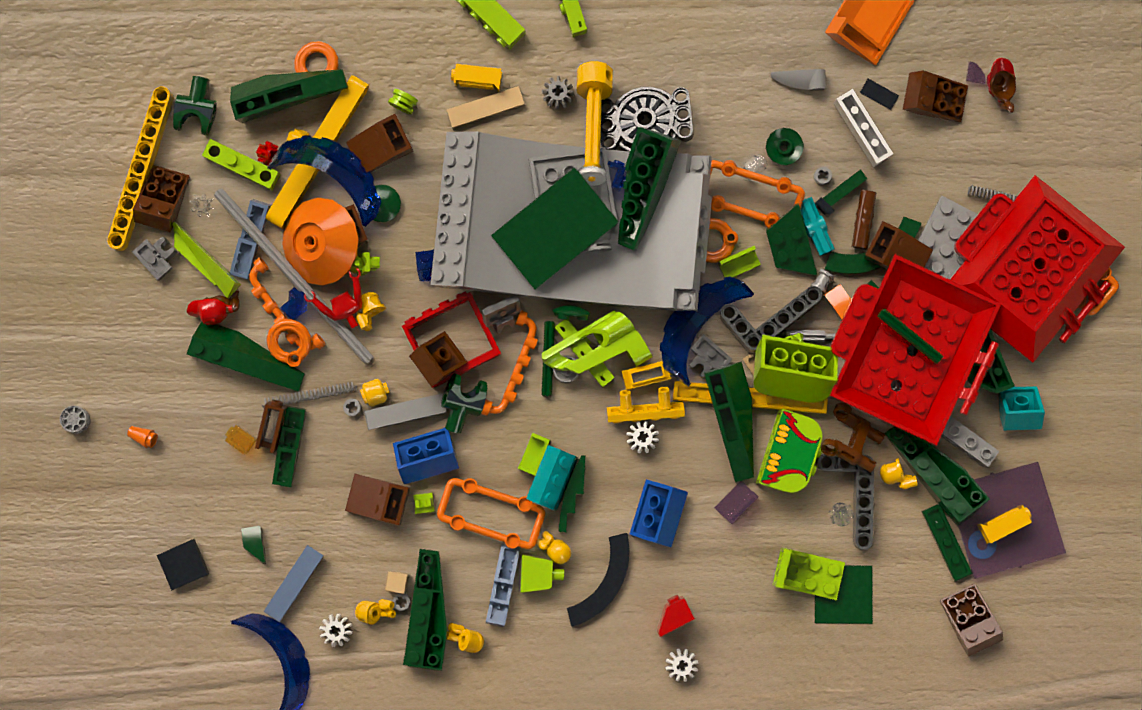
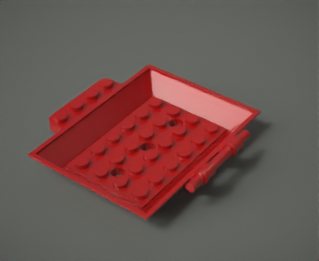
[950,175,1125,363]
[830,254,1001,446]

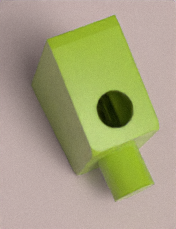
[521,555,564,592]

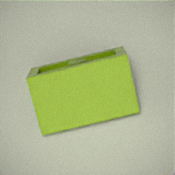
[718,245,761,281]

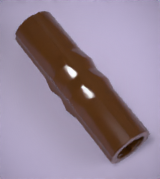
[851,190,877,250]

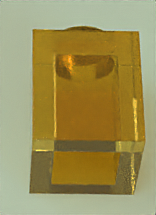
[225,425,257,454]

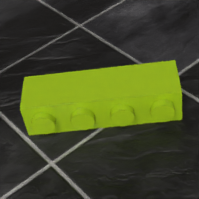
[456,0,526,49]

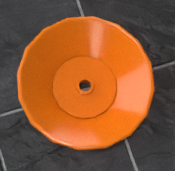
[282,197,359,286]

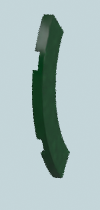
[824,217,922,274]

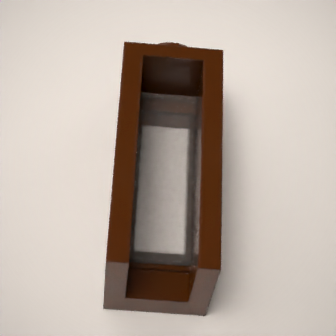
[255,400,288,453]

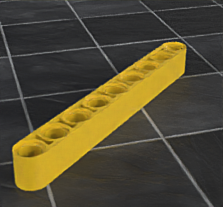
[265,75,370,229]
[107,86,174,251]

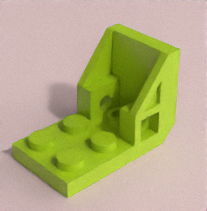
[772,547,845,600]

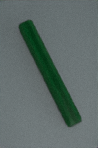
[878,309,943,364]
[542,321,555,397]

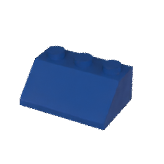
[393,428,459,485]
[629,479,688,547]

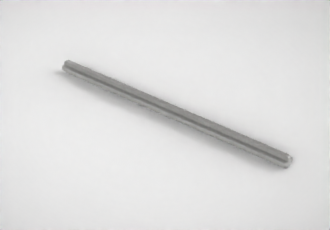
[214,189,373,364]

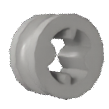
[814,167,832,185]
[343,399,361,416]
[393,593,411,611]

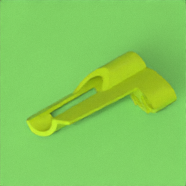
[542,310,652,374]

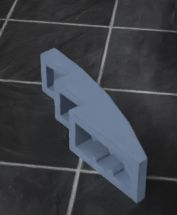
[486,544,520,627]

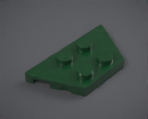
[766,203,817,275]

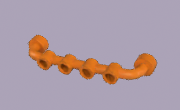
[249,257,326,350]
[481,310,538,416]

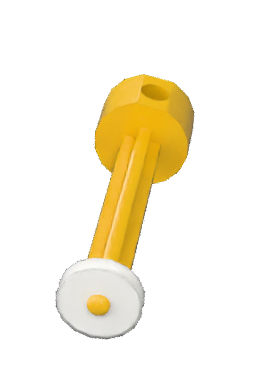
[577,61,613,186]

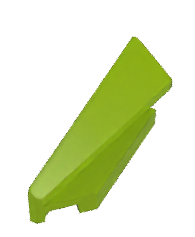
[172,222,241,298]

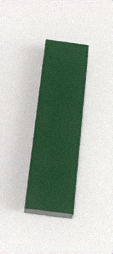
[921,504,973,582]

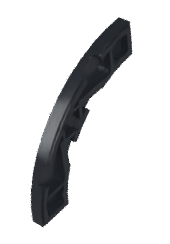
[567,533,630,627]

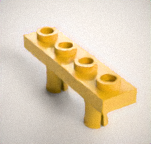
[607,387,685,424]

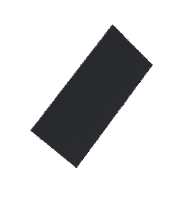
[860,78,899,110]

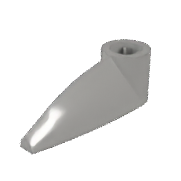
[771,69,826,90]

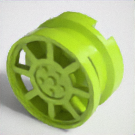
[388,88,418,115]

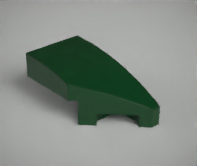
[241,525,266,564]

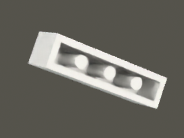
[834,89,893,167]

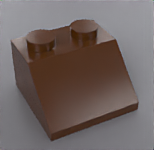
[409,331,467,387]

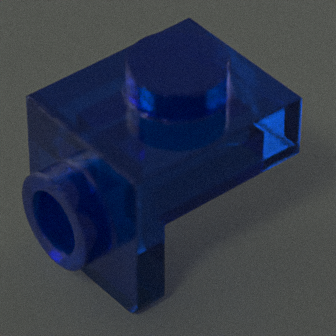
[607,160,627,192]
[415,250,434,281]
[281,287,308,320]

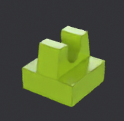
[413,493,435,514]

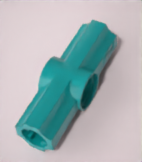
[800,197,835,256]

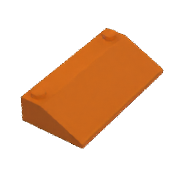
[825,0,915,65]

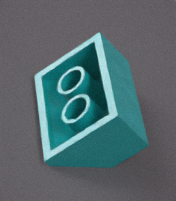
[526,445,579,511]

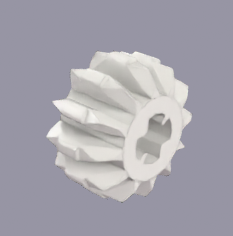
[626,421,659,453]
[319,614,353,647]
[665,649,698,682]

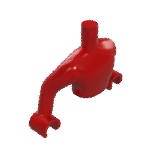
[304,267,362,328]

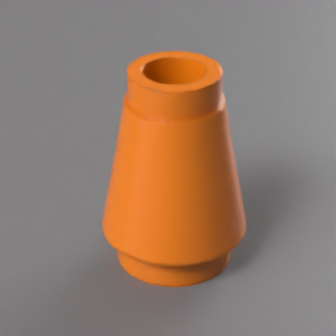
[127,426,158,448]

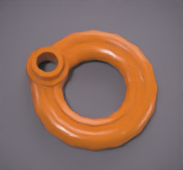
[294,41,339,73]
[706,218,738,263]
[267,319,312,367]

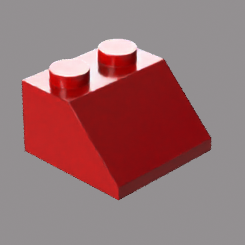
[657,595,695,637]

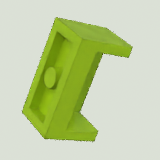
[518,433,550,475]

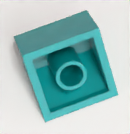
[998,386,1045,431]

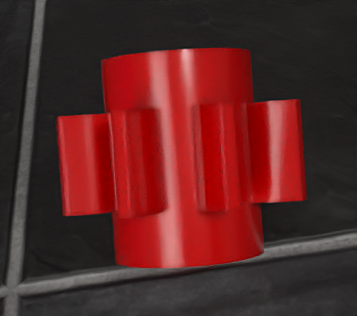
[256,141,280,166]

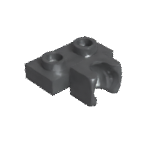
[132,237,177,281]
[482,295,521,334]
[689,334,732,378]

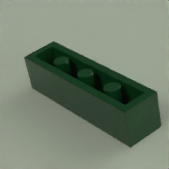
[823,169,868,207]

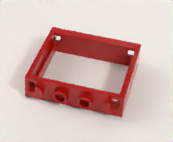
[402,291,502,389]

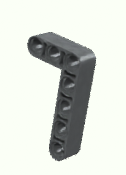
[720,286,822,354]
[816,454,874,550]

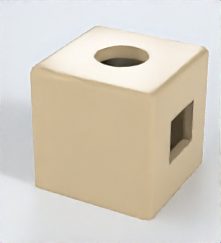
[385,571,409,594]

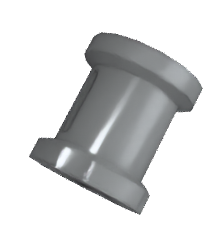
[811,269,835,294]

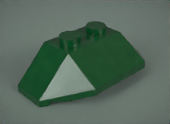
[967,329,1015,394]

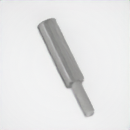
[785,330,835,342]

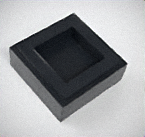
[815,197,835,218]

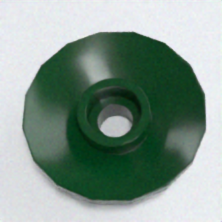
[766,128,804,165]

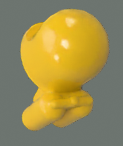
[356,292,386,332]
[880,458,918,489]
[536,531,571,564]
[355,599,396,625]
[446,623,484,653]

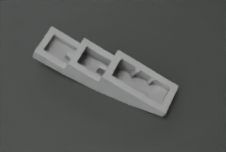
[364,394,447,430]

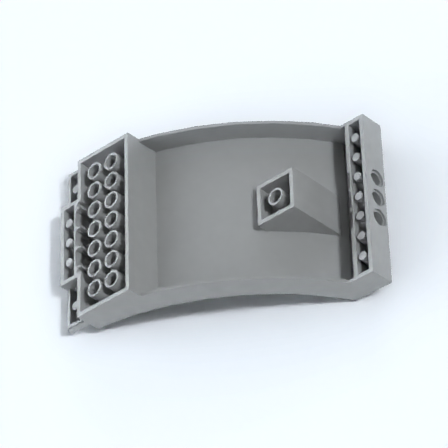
[431,132,712,311]

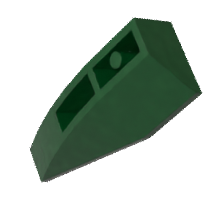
[230,69,348,123]
[704,361,754,482]
[885,426,990,527]
[403,549,447,671]

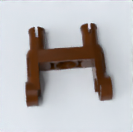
[821,402,885,473]

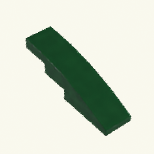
[272,406,306,487]
[559,455,585,532]

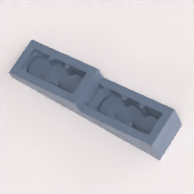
[230,199,272,279]
[264,545,324,622]

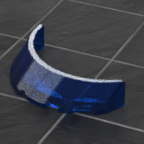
[267,135,381,227]
[660,276,754,387]
[230,613,310,710]

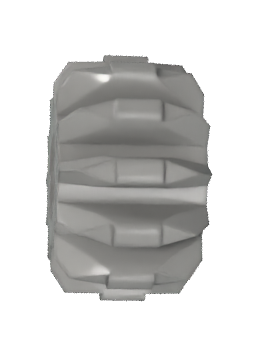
[542,76,574,109]

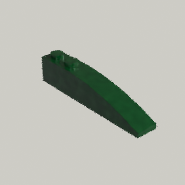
[618,127,681,251]
[186,321,305,392]

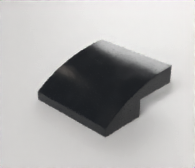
[157,539,209,591]

